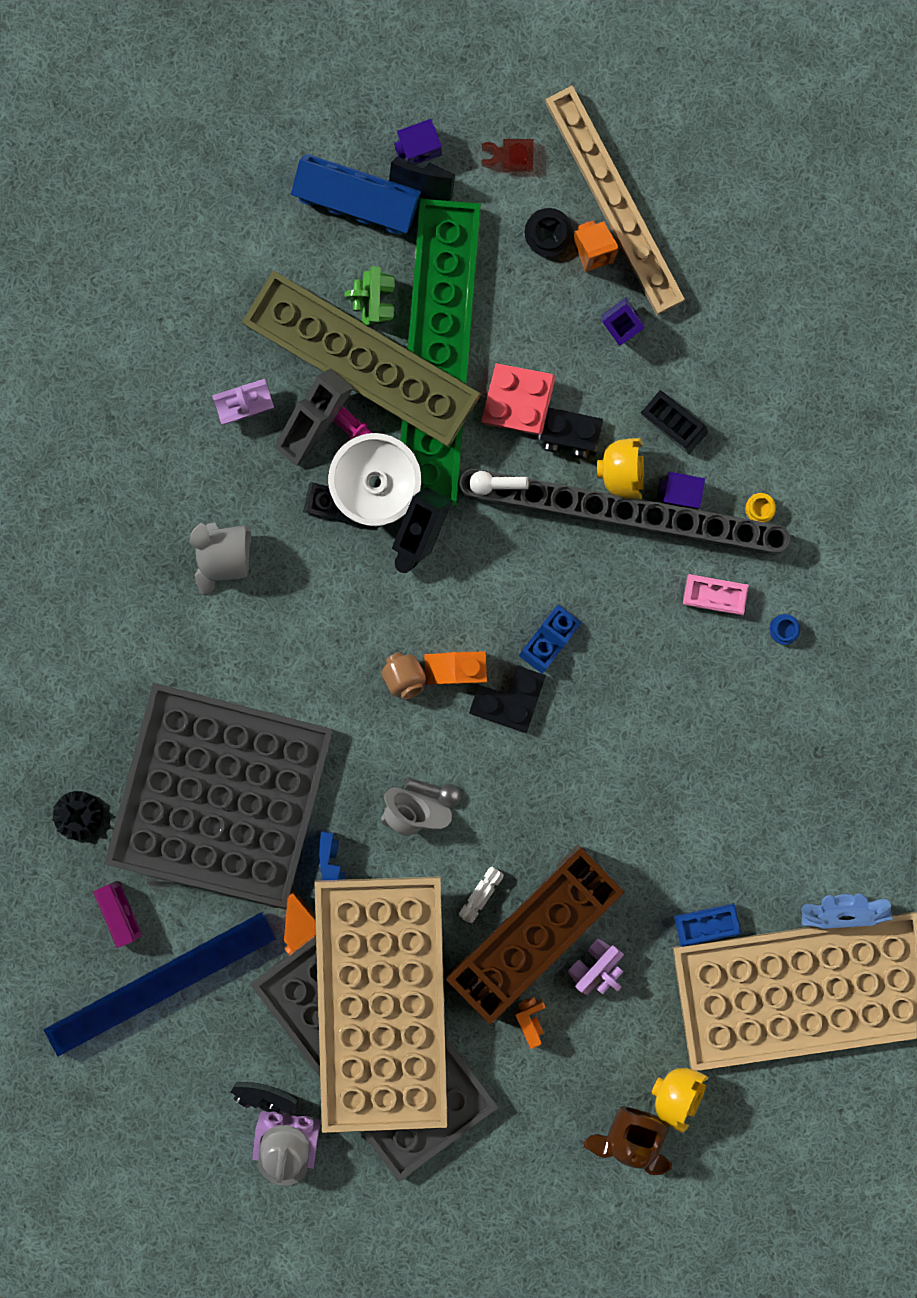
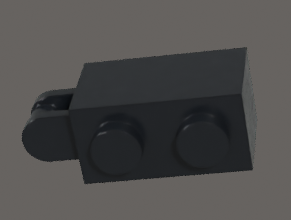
[392,487,453,573]

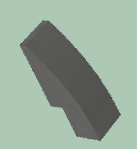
[274,369,354,466]

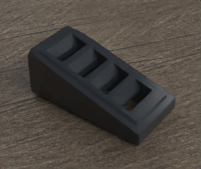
[641,390,708,455]

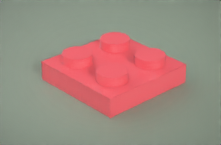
[481,363,556,435]

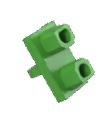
[345,266,395,327]

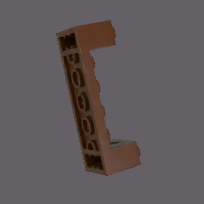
[446,844,625,1025]

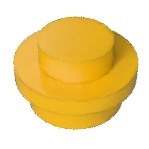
[745,493,776,522]

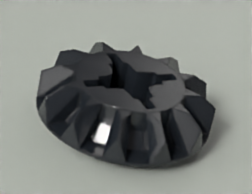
[524,208,573,257]
[52,791,102,840]

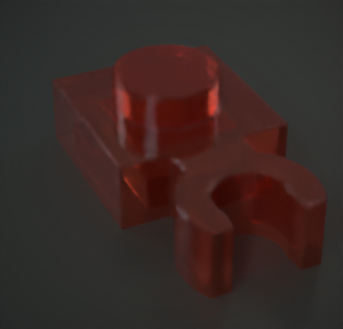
[482,139,534,172]

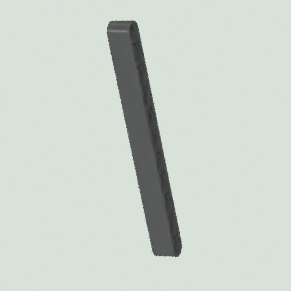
[460,469,790,555]

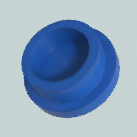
[769,614,800,645]

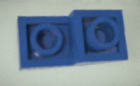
[518,604,582,674]
[319,830,346,880]

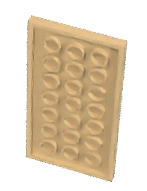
[315,876,447,1133]
[672,912,917,1071]

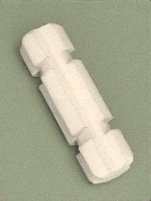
[459,867,503,923]

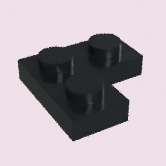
[469,665,546,733]

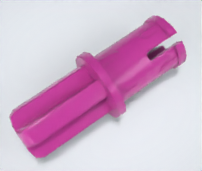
[333,407,373,440]

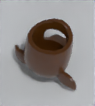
[584,1106,672,1175]

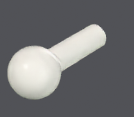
[470,471,529,496]

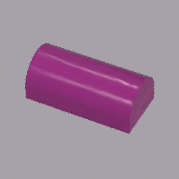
[92,881,142,948]

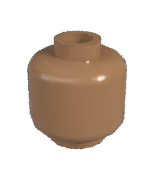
[381,652,426,700]

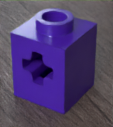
[394,119,442,165]
[601,297,645,346]
[657,472,705,510]

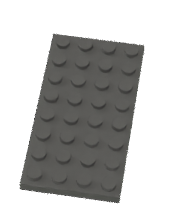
[251,935,499,1182]

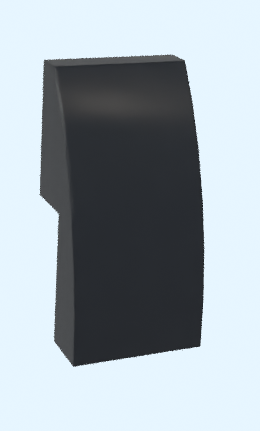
[389,156,455,201]
[303,482,367,526]
[230,1082,298,1114]

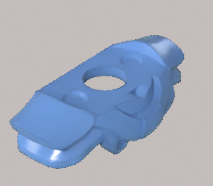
[801,893,893,929]

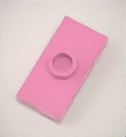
[682,574,749,616]

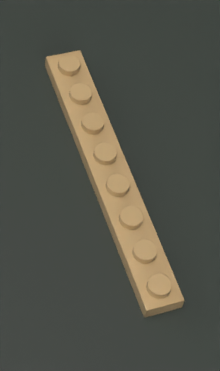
[545,85,685,316]

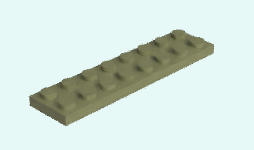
[242,270,481,447]

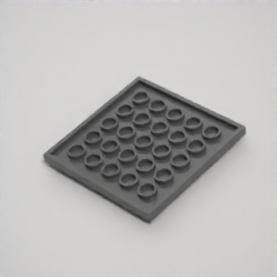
[104,683,333,908]

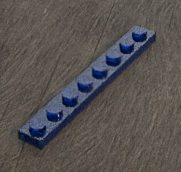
[43,911,277,1057]

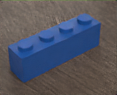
[291,153,421,234]

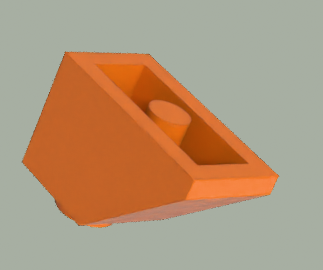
[573,221,618,272]
[424,651,487,685]
[284,891,316,955]

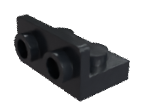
[536,407,603,459]

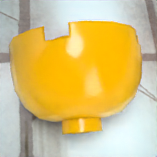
[597,438,644,499]
[652,1068,708,1133]

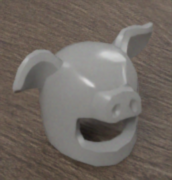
[189,523,251,595]

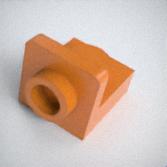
[514,997,546,1049]

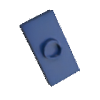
[674,903,741,947]

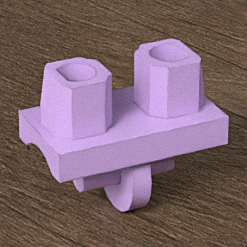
[212,379,275,426]
[568,939,624,996]

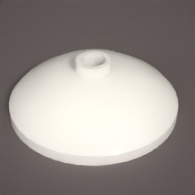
[328,433,421,526]

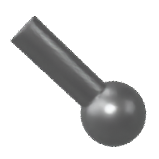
[404,777,461,808]

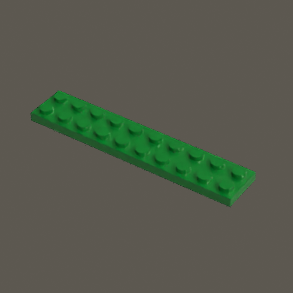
[400,199,481,507]

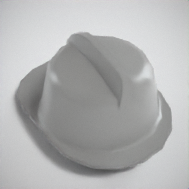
[381,787,452,836]
[258,1125,310,1185]

